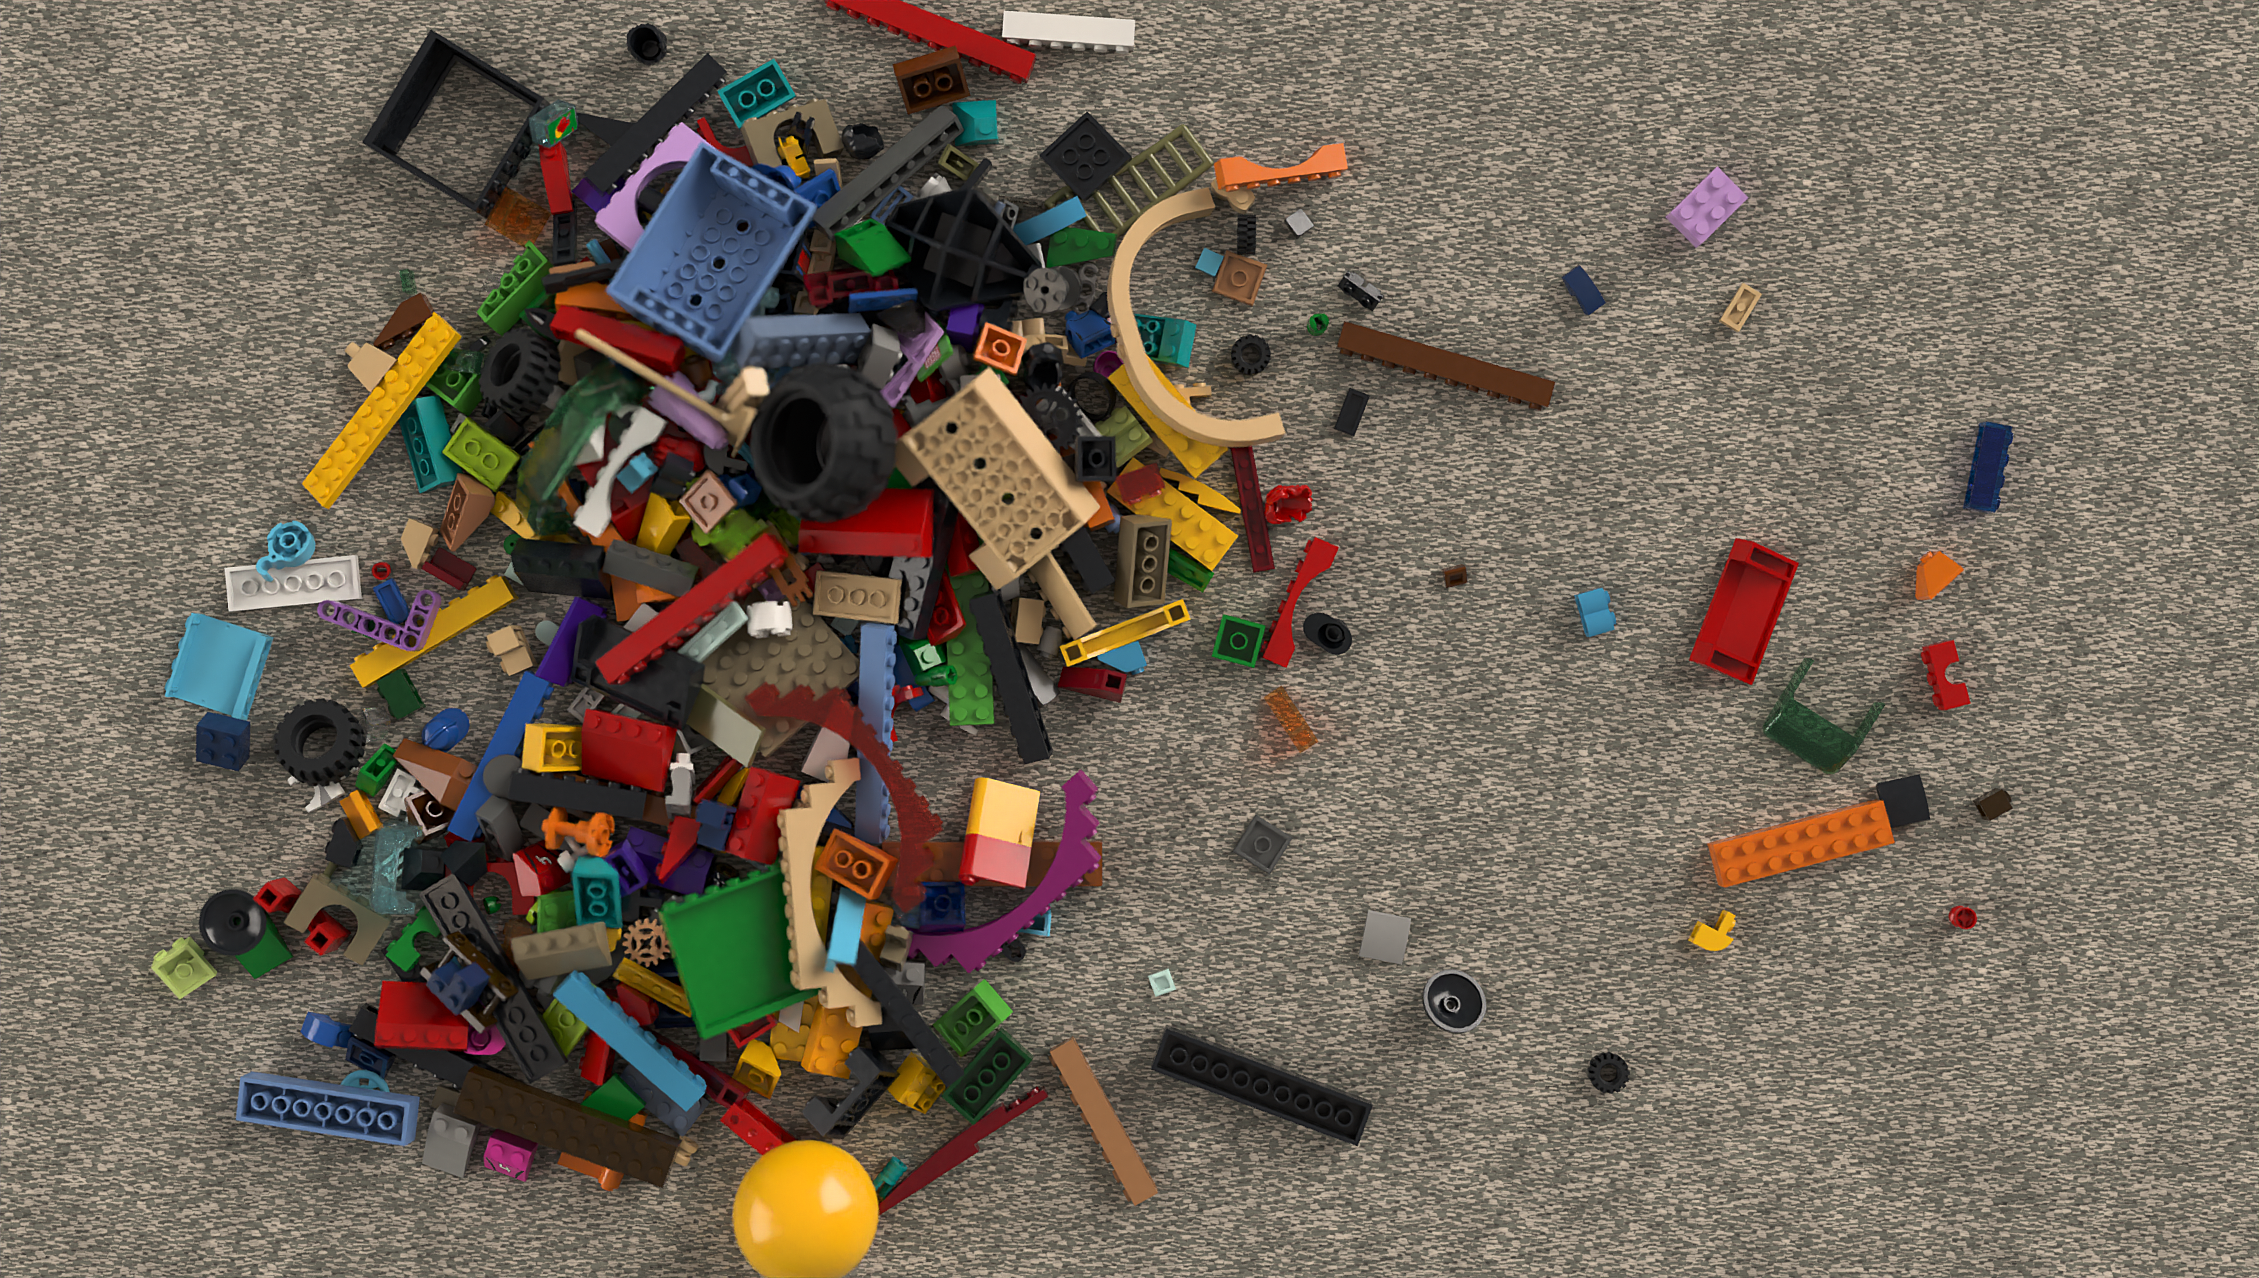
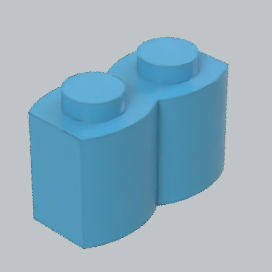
[1574,588,1616,637]

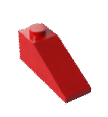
[538,140,574,215]

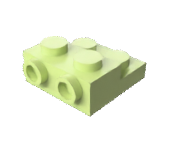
[1094,406,1153,468]
[151,937,217,999]

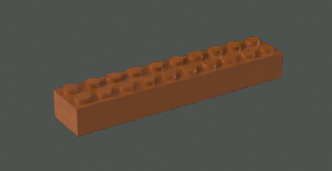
[882,840,1102,886]

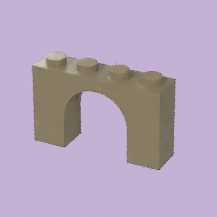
[740,98,844,167]
[283,873,392,966]

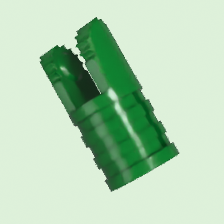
[1307,314,1329,336]
[914,665,957,687]

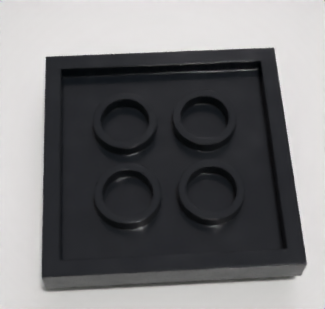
[1039,111,1132,203]

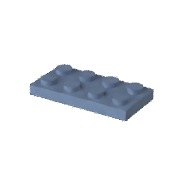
[620,1063,711,1137]

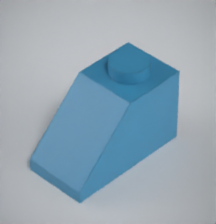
[1097,641,1147,675]

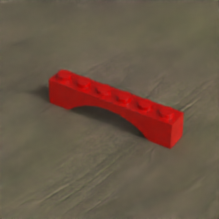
[1260,537,1339,668]

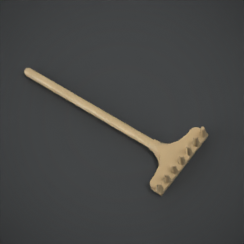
[576,330,757,457]

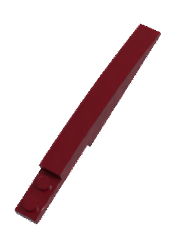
[878,1086,1048,1215]

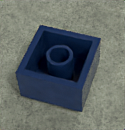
[196,712,250,771]

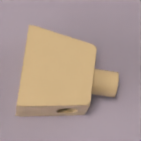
[345,342,398,393]

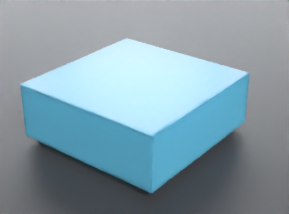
[1195,248,1224,277]

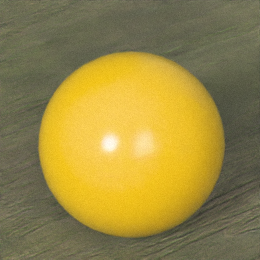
[733,1140,879,1278]

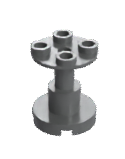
[1024,266,1082,313]
[899,380,960,428]

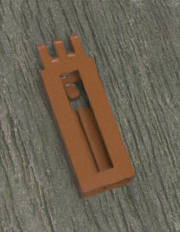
[749,524,813,607]

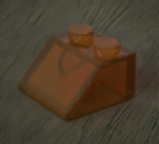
[484,187,551,249]

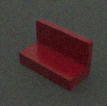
[421,547,477,591]

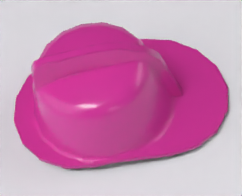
[464,1024,506,1055]

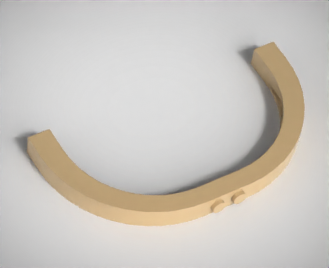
[1107,187,1285,447]

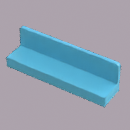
[825,887,866,973]

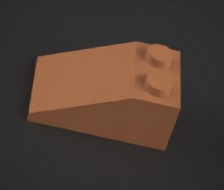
[439,473,495,552]

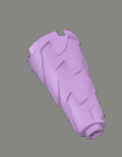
[648,371,729,450]

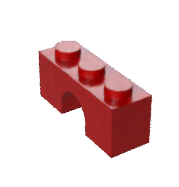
[1921,640,1971,710]

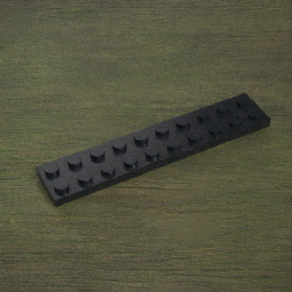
[419,874,569,1084]

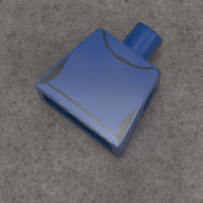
[1065,310,1115,359]

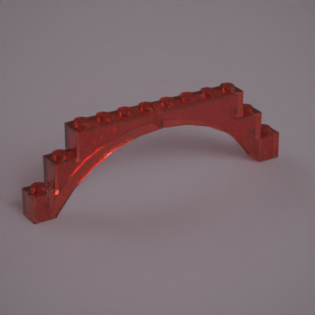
[744,682,944,914]

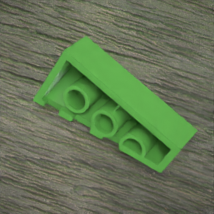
[477,240,554,336]

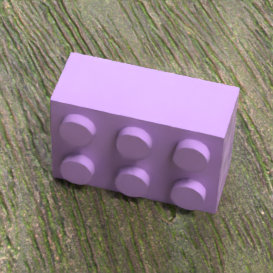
[1666,166,1748,248]

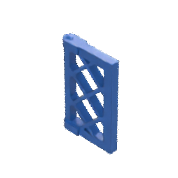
[848,288,917,313]

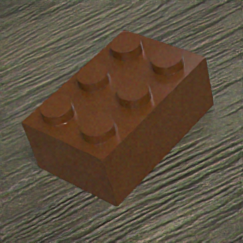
[892,46,971,115]

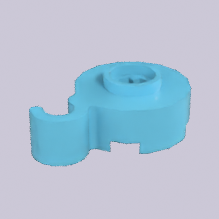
[256,520,316,582]

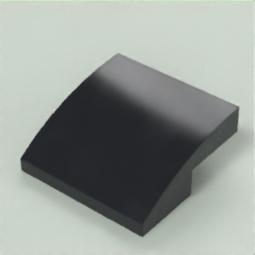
[1876,774,1930,828]

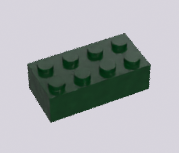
[941,1027,1033,1125]

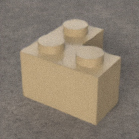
[486,625,538,676]

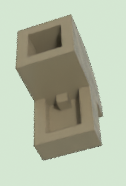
[880,925,913,972]

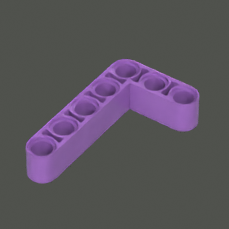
[317,590,441,651]

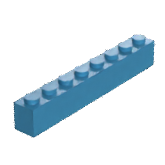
[553,970,707,1112]

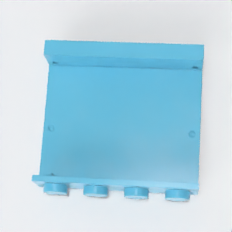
[165,613,274,720]

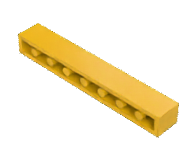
[349,575,519,688]

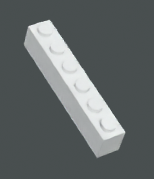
[1002,11,1135,54]

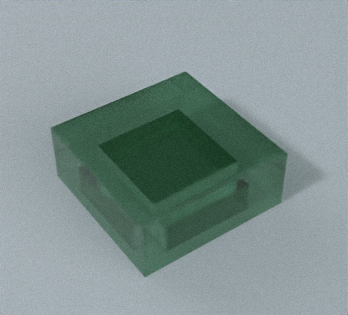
[399,269,417,295]

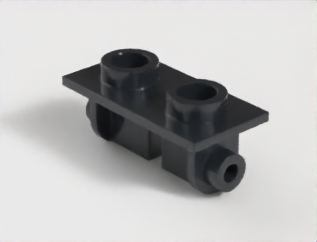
[1337,270,1384,311]

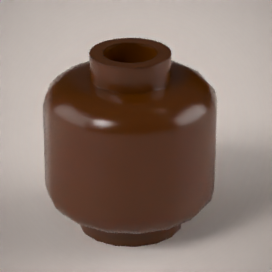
[680,354,712,388]

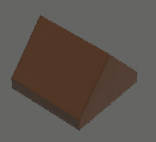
[1441,564,1467,588]

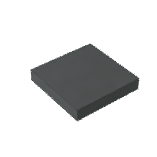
[1233,814,1293,875]

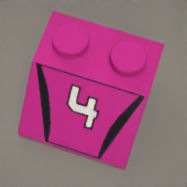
[484,1129,539,1182]

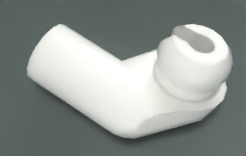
[697,380,719,404]

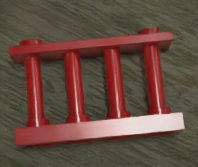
[720,1098,799,1156]

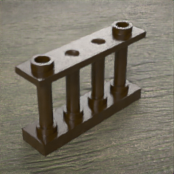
[420,930,519,1034]

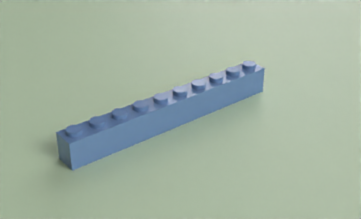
[855,622,897,844]

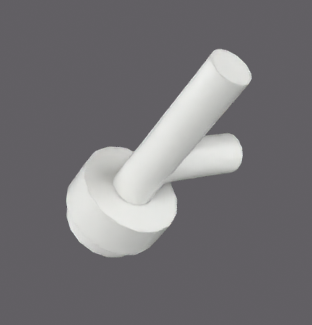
[557,836,588,873]

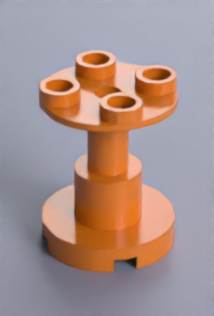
[542,806,615,857]

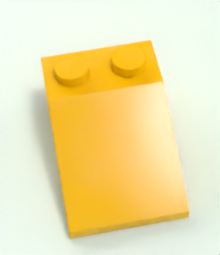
[522,723,582,772]

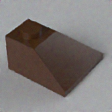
[404,790,456,845]

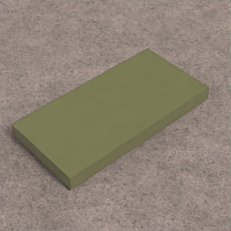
[687,683,766,767]

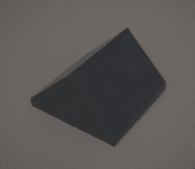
[1075,436,1116,482]

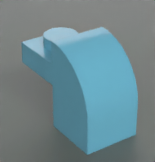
[616,453,658,494]

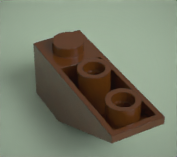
[373,293,435,350]

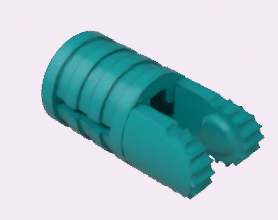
[872,1156,908,1199]

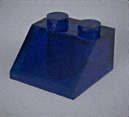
[918,882,966,932]

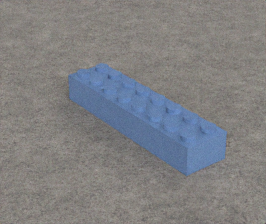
[236,1071,420,1146]

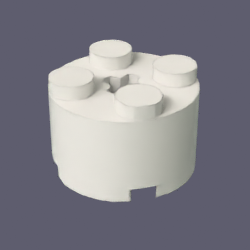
[746,602,793,639]

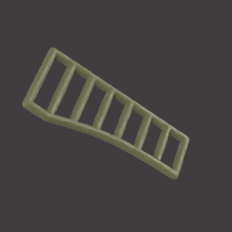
[1044,124,1213,239]

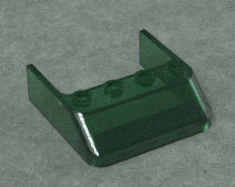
[1762,658,1885,774]

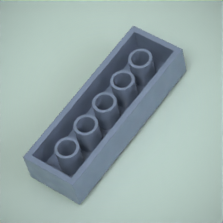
[731,313,871,370]

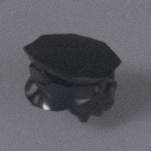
[1022,342,1064,400]

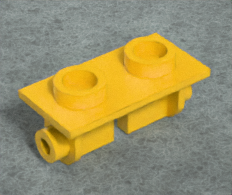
[777,136,811,179]

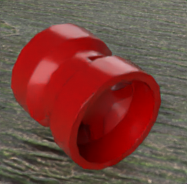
[1948,905,1977,930]

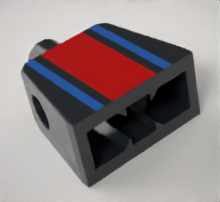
[777,236,813,284]

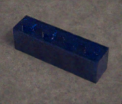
[1963,421,2013,514]

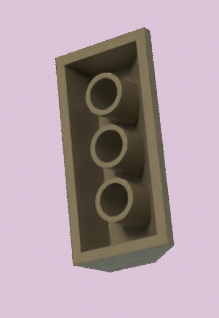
[1114,514,1172,608]
[511,921,612,980]

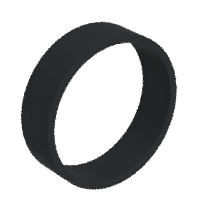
[1067,372,1116,422]

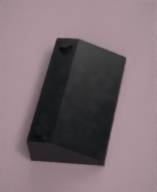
[571,614,706,731]

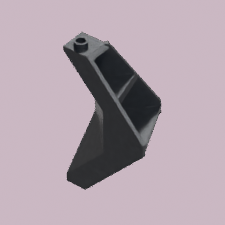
[884,186,1042,311]

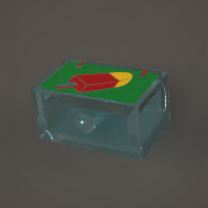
[529,99,579,148]

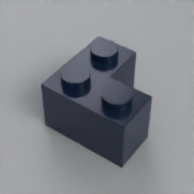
[696,800,738,851]
[426,961,490,1016]

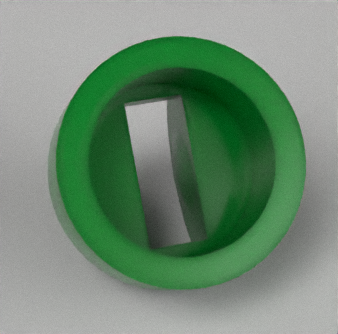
[483,896,501,915]

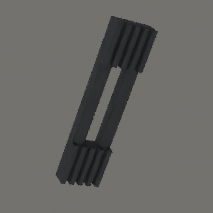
[542,258,626,296]

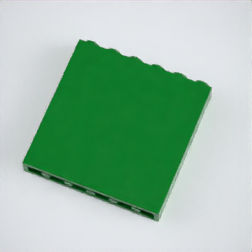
[657,862,821,1040]

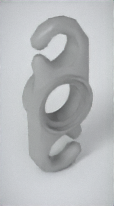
[1073,263,1098,315]

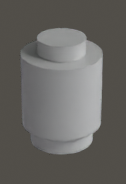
[1036,626,1063,659]

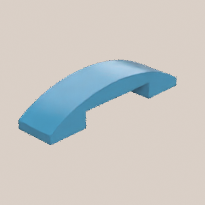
[1013,195,1087,245]

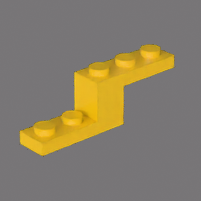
[490,491,581,544]

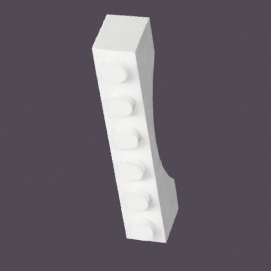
[574,408,668,537]

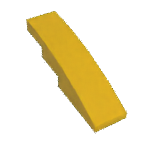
[1159,468,1241,514]

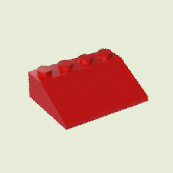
[581,709,677,792]
[375,981,470,1052]

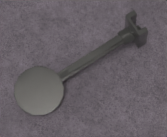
[483,754,596,822]

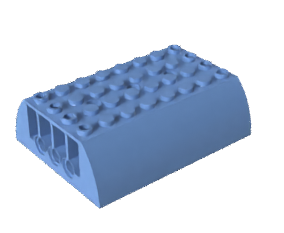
[606,141,817,363]

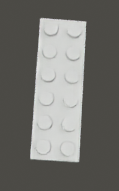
[225,555,362,612]

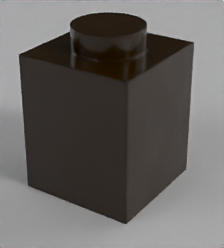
[1972,788,2013,821]

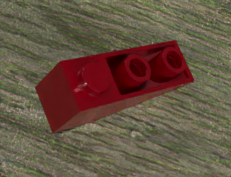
[1057,666,1127,703]

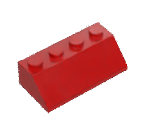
[725,766,800,865]
[579,987,621,1085]

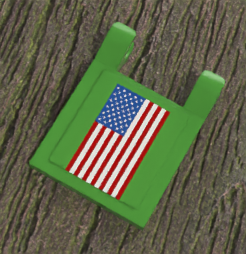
[917,319,953,382]

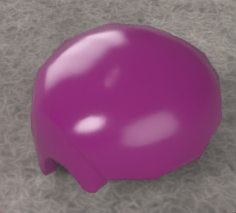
[1093,350,1124,379]

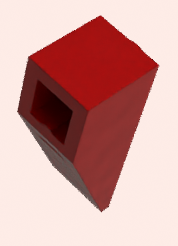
[656,815,702,884]

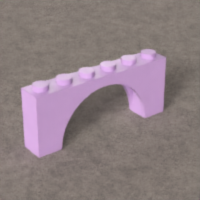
[595,122,717,252]

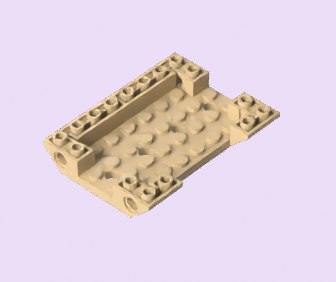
[895,367,1100,590]

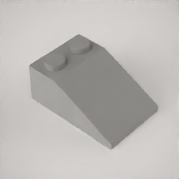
[422,1103,482,1178]

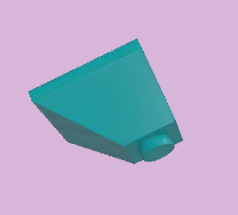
[952,100,999,147]

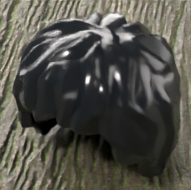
[627,23,668,66]
[842,123,884,160]

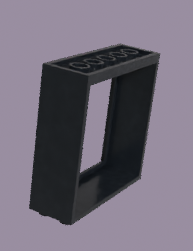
[362,30,554,218]

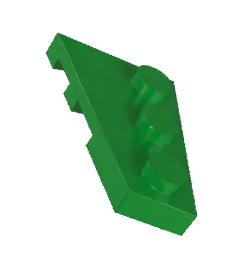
[1046,227,1117,268]

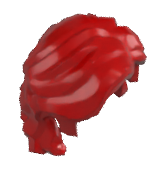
[653,433,705,473]
[1264,485,1313,524]

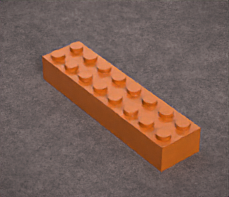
[1707,799,1895,887]

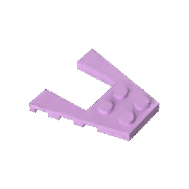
[855,305,944,408]

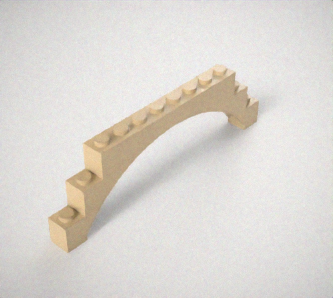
[777,758,882,1027]

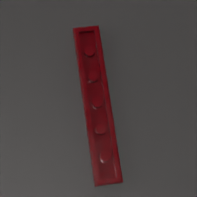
[1230,446,1275,573]

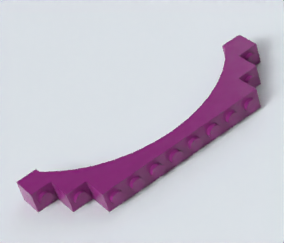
[902,769,1101,973]

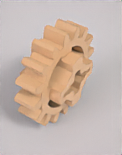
[622,918,670,967]

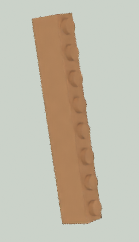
[1048,1036,1158,1206]

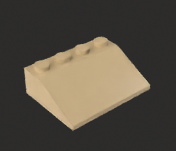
[1027,552,1097,641]

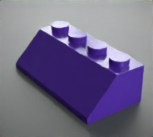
[535,596,608,687]
[626,826,716,896]

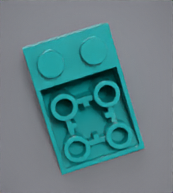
[1133,314,1197,368]

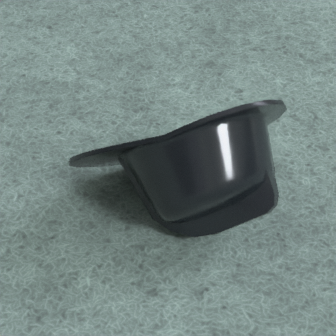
[1303,613,1352,655]

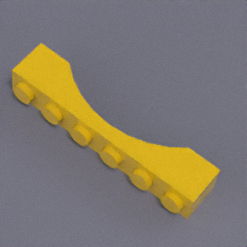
[1060,599,1191,667]

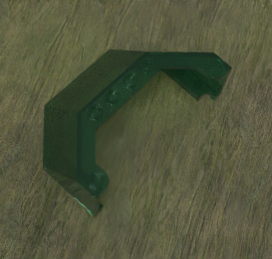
[515,357,655,536]

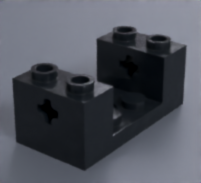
[801,1047,900,1139]

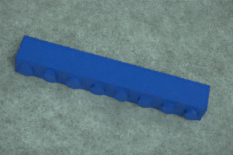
[447,671,554,842]

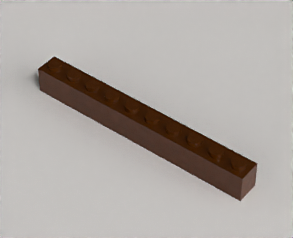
[1336,321,1555,411]

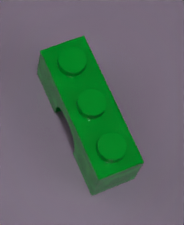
[385,906,442,973]

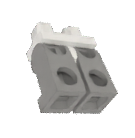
[665,753,695,819]

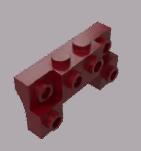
[802,267,899,308]

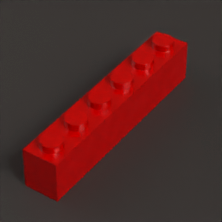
[550,304,687,374]

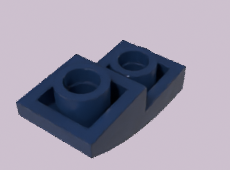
[1561,265,1606,315]

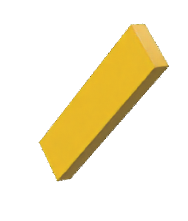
[612,957,692,1018]

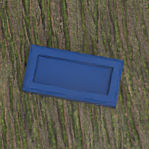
[373,578,410,624]

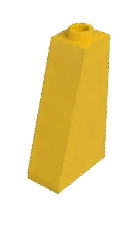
[636,492,691,556]

